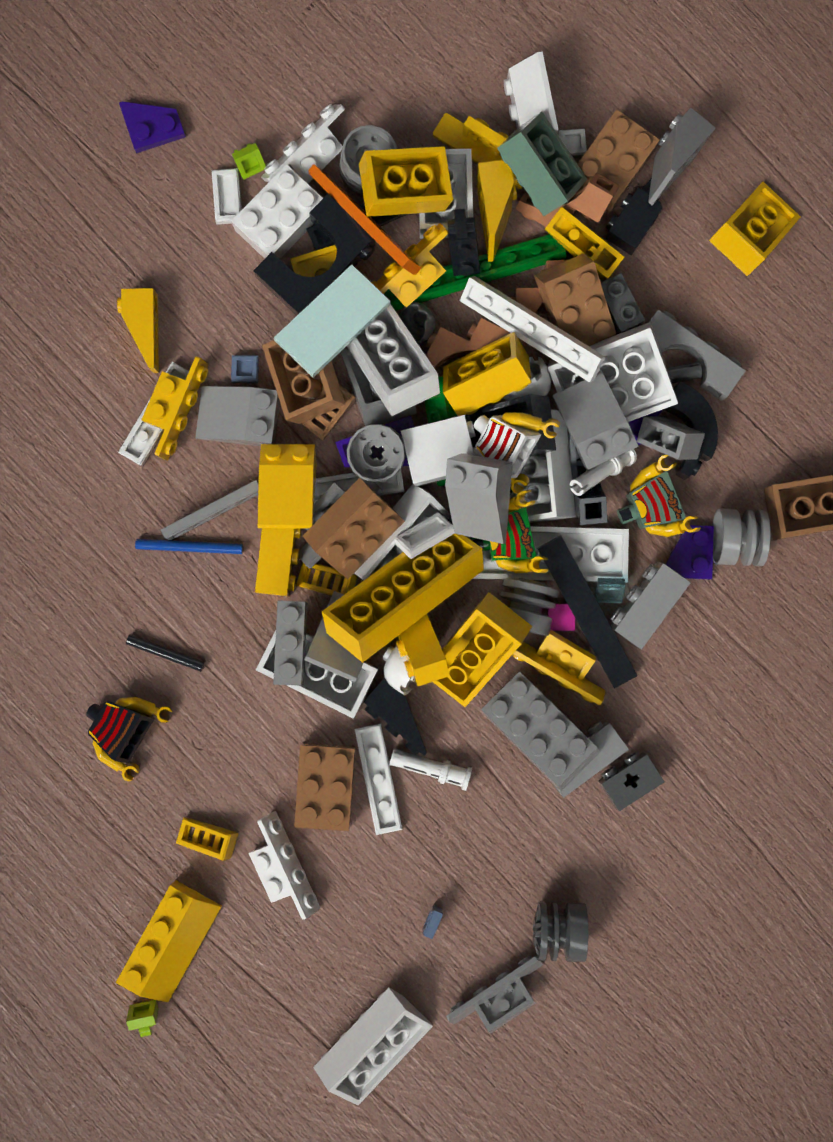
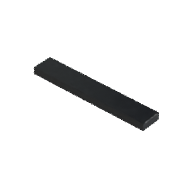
[537,535,638,689]

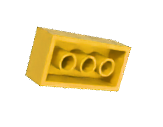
[433,592,533,707]

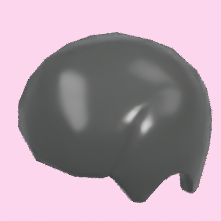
[399,302,436,344]

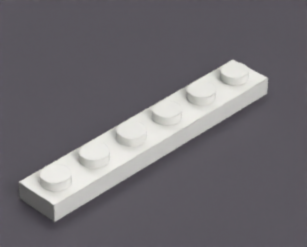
[460,276,605,382]

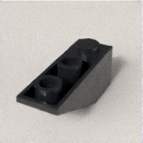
[364,678,427,756]

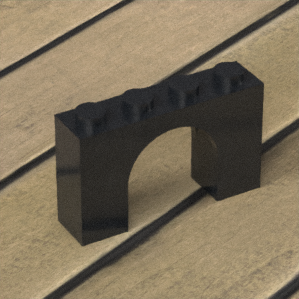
[253,194,375,316]

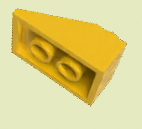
[477,160,518,262]
[709,182,801,276]
[258,444,317,528]

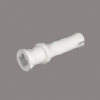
[570,449,637,496]
[389,748,472,791]

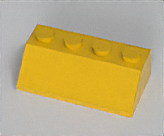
[116,880,222,1002]

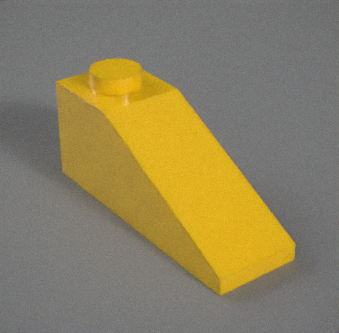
[545,207,624,281]
[117,288,159,373]

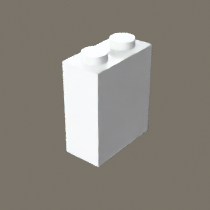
[401,415,480,486]

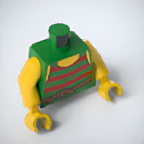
[470,489,548,574]

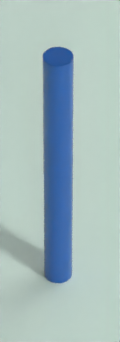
[135,539,243,554]

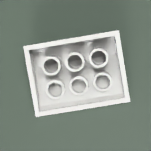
[547,322,678,422]

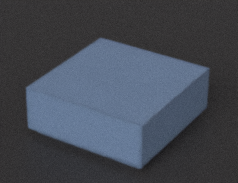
[231,355,259,383]
[423,905,443,939]

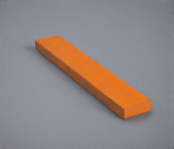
[308,164,421,275]

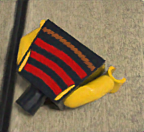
[86,697,172,781]

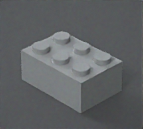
[610,561,690,650]

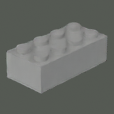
[481,671,599,791]

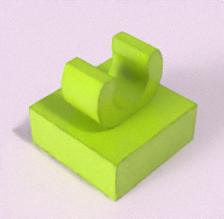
[232,143,266,180]
[126,1000,159,1037]

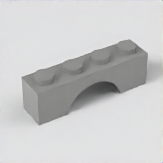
[649,310,746,401]

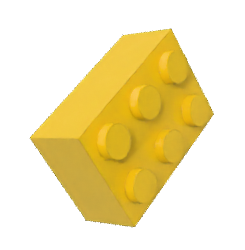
[359,146,453,217]
[443,332,532,416]

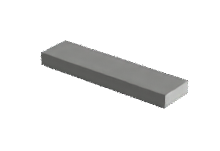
[161,480,259,540]

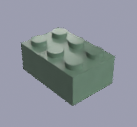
[497,112,588,216]

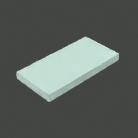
[274,265,390,377]

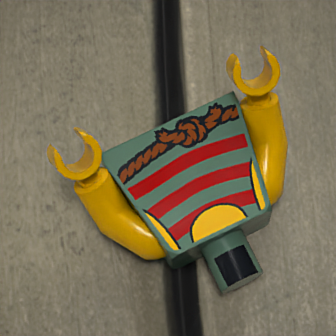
[617,454,701,537]

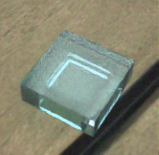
[595,578,626,603]

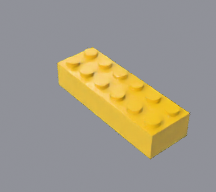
[322,533,484,663]

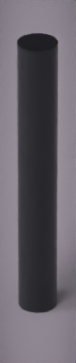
[126,634,205,672]

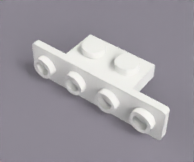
[261,104,345,184]
[248,811,320,919]

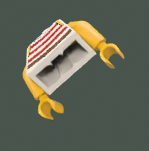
[474,412,560,494]

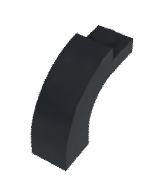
[664,381,718,480]
[568,433,608,525]

